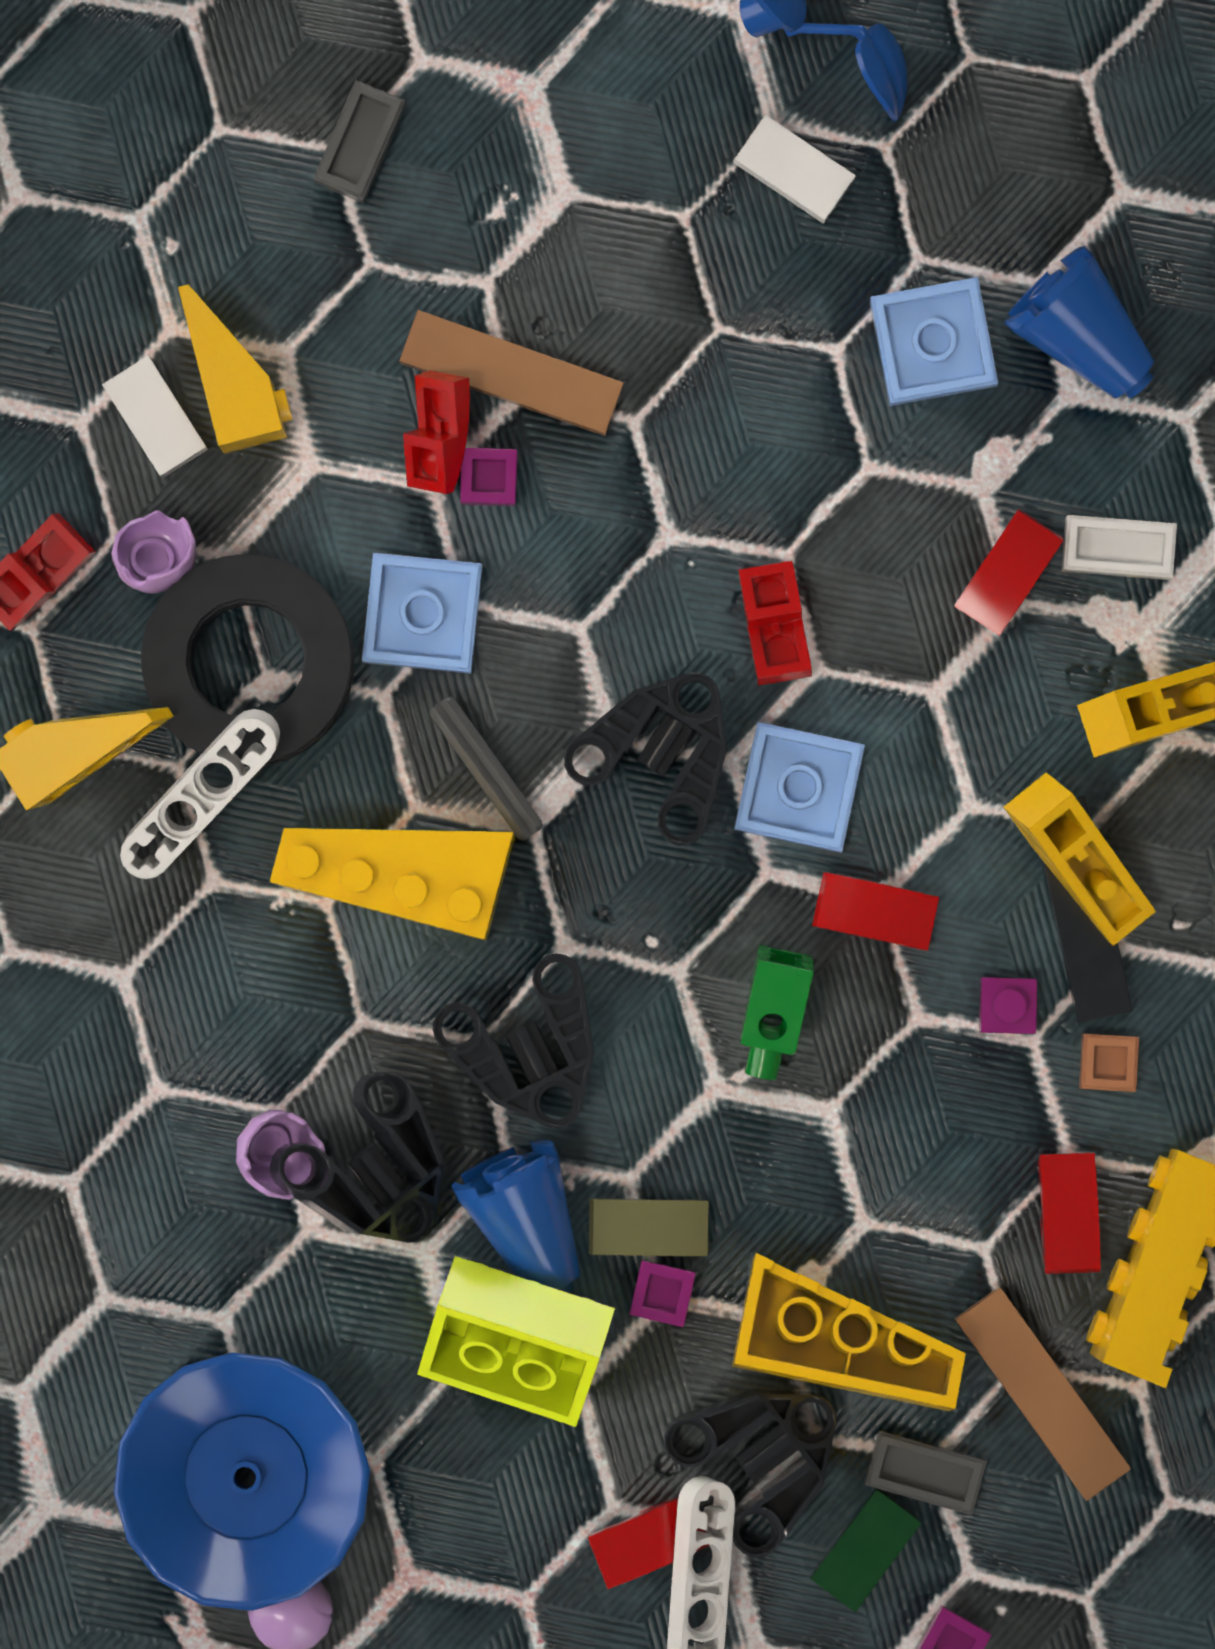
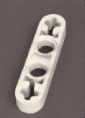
[120,709,280,879]
[667,1476,735,1649]

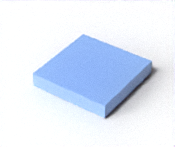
[869,277,998,406]
[362,553,483,674]
[734,722,865,853]

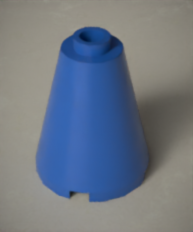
[1004,246,1154,399]
[451,1140,580,1293]

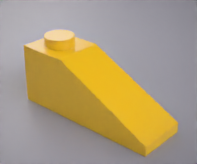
[178,284,293,454]
[1077,662,1215,758]
[0,707,174,811]
[1003,773,1156,946]

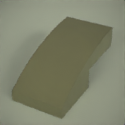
[589,1199,709,1256]

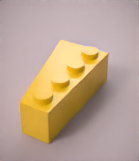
[269,828,515,941]
[1086,1149,1215,1388]
[732,1253,966,1411]

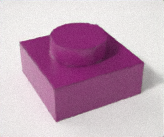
[460,448,518,507]
[979,977,1037,1034]
[629,1259,696,1327]
[917,1605,992,1649]

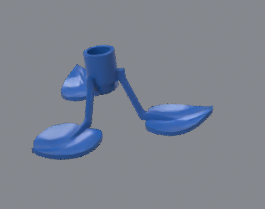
[740,0,908,122]

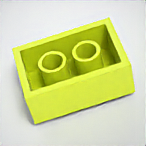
[417,1256,615,1427]

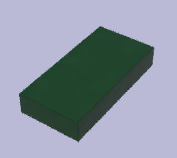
[810,1488,921,1613]

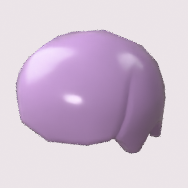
[111,510,197,594]
[236,1110,325,1200]
[248,1581,333,1649]

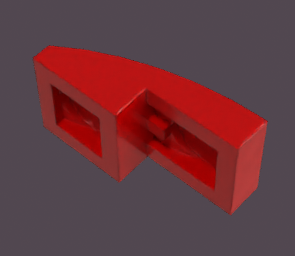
[403,370,470,494]
[954,508,1064,636]
[0,513,96,631]
[738,560,812,686]
[812,872,939,951]
[1038,1153,1101,1274]
[587,1496,709,1589]

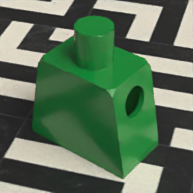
[740,945,814,1080]

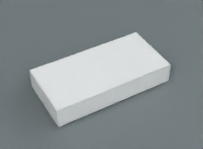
[734,115,855,224]
[102,356,208,479]
[1061,515,1177,580]

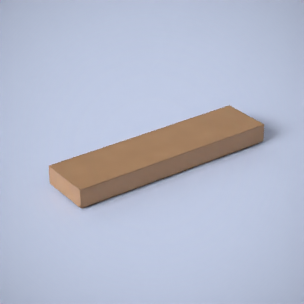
[399,310,624,436]
[954,1287,1131,1502]

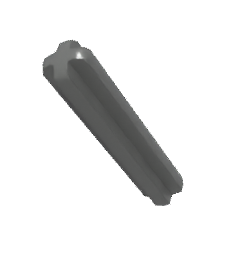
[429,697,543,841]

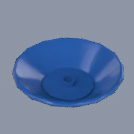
[113,1352,370,1611]

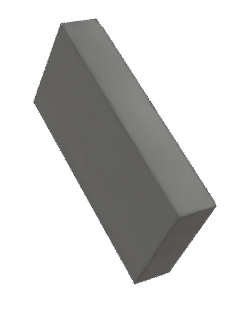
[313,80,406,204]
[864,1429,987,1515]

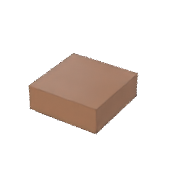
[1079,1034,1139,1092]

